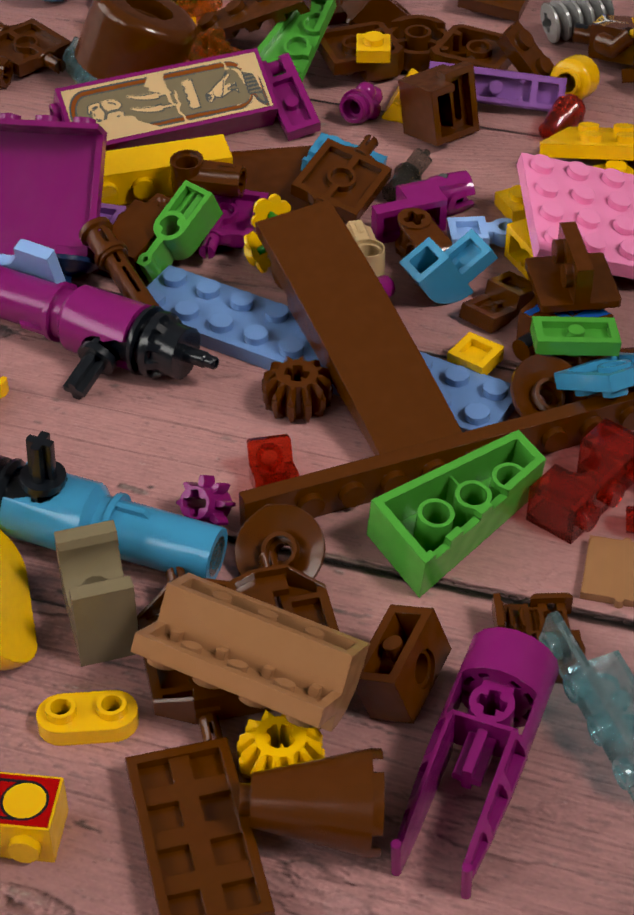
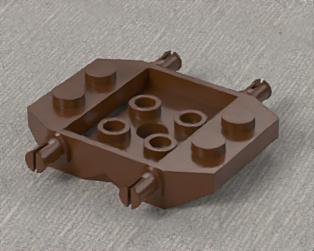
[137,551,339,742]

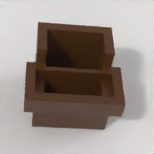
[398,61,480,146]

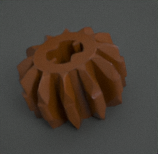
[262,355,333,423]

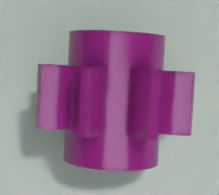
[176,475,236,525]

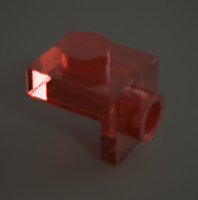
[246,434,299,488]

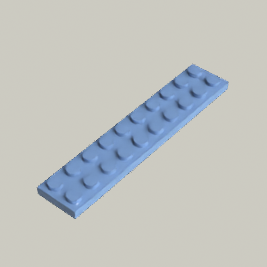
[147,265,515,432]

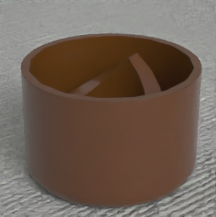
[74,0,197,80]

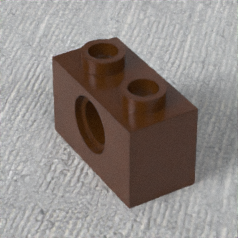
[356,604,452,724]

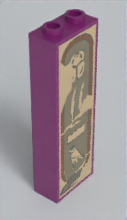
[49,48,279,151]

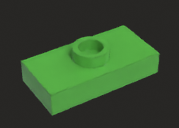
[530,316,622,357]

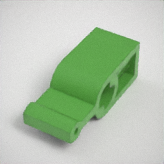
[137,180,223,283]

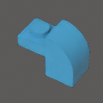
[399,229,498,304]

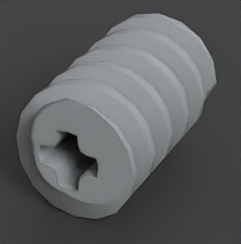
[540,0,614,43]

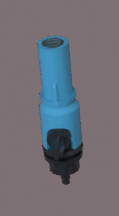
[0,431,228,579]

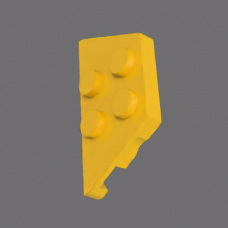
[539,122,634,161]

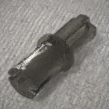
[382,148,432,202]

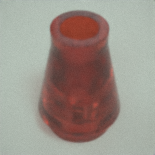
[538,94,586,139]

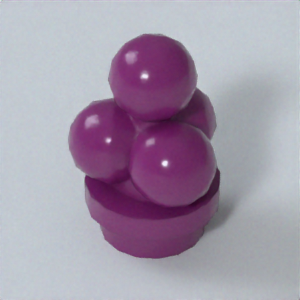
[339,82,383,124]

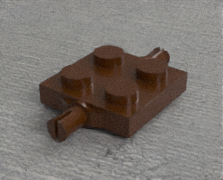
[0,18,73,77]
[291,135,392,222]

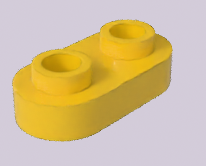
[36,690,139,746]

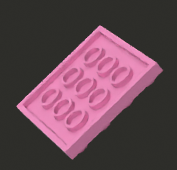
[516,152,634,279]

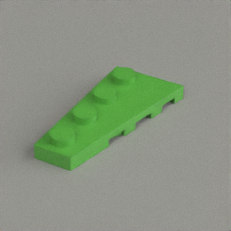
[257,0,336,82]

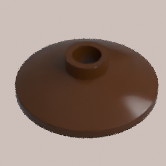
[510,354,588,417]
[234,504,326,579]

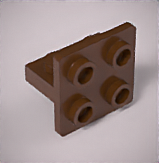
[525,221,622,313]

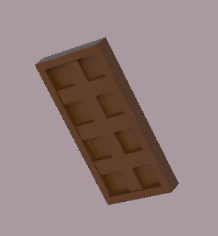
[125,737,275,915]

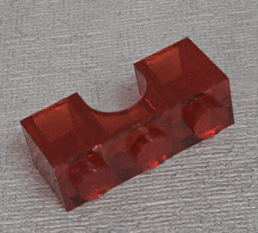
[526,418,634,544]

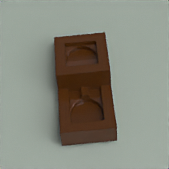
[459,271,535,333]

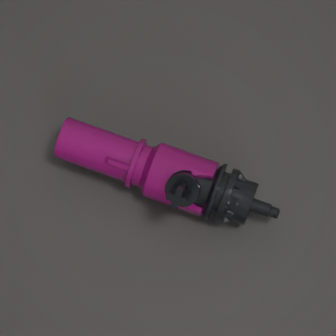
[0,265,219,400]

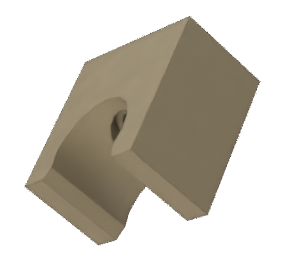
[54,520,138,667]

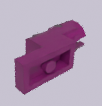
[371,170,476,244]

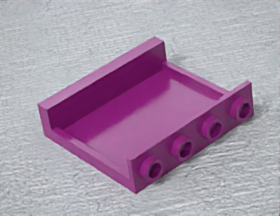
[0,113,107,259]

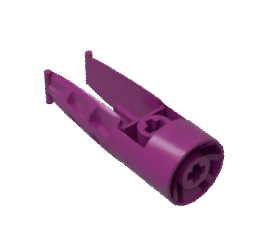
[391,627,559,900]

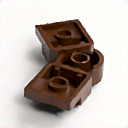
[317,15,512,82]

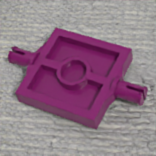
[199,179,269,259]

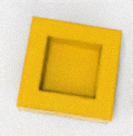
[356,31,391,63]
[447,331,504,375]

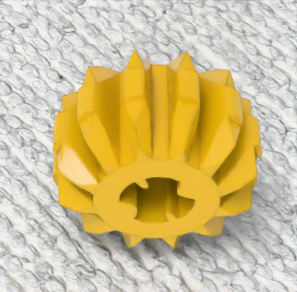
[237,709,325,779]

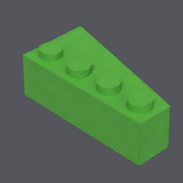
[366,429,546,598]

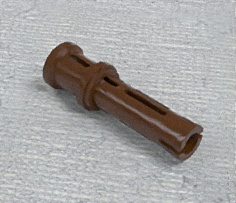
[79,217,160,307]

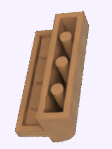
[130,572,370,732]

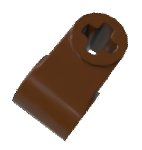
[394,208,453,259]

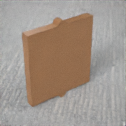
[580,535,634,608]

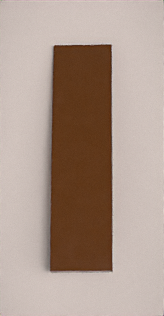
[255,199,462,456]

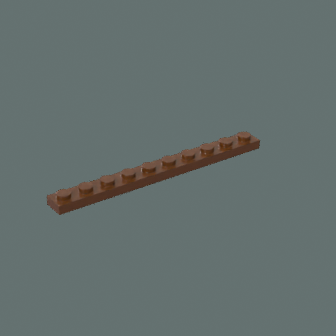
[239,387,634,527]

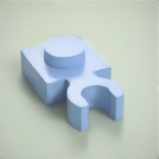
[446,216,512,247]

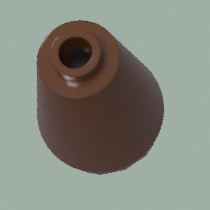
[239,748,385,859]

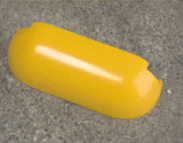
[0,529,37,671]

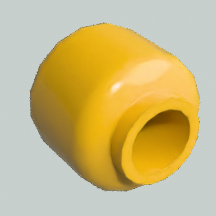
[550,54,600,103]

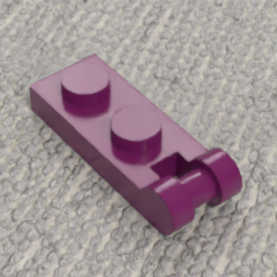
[262,53,321,141]

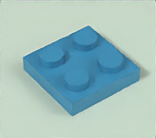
[554,352,634,398]

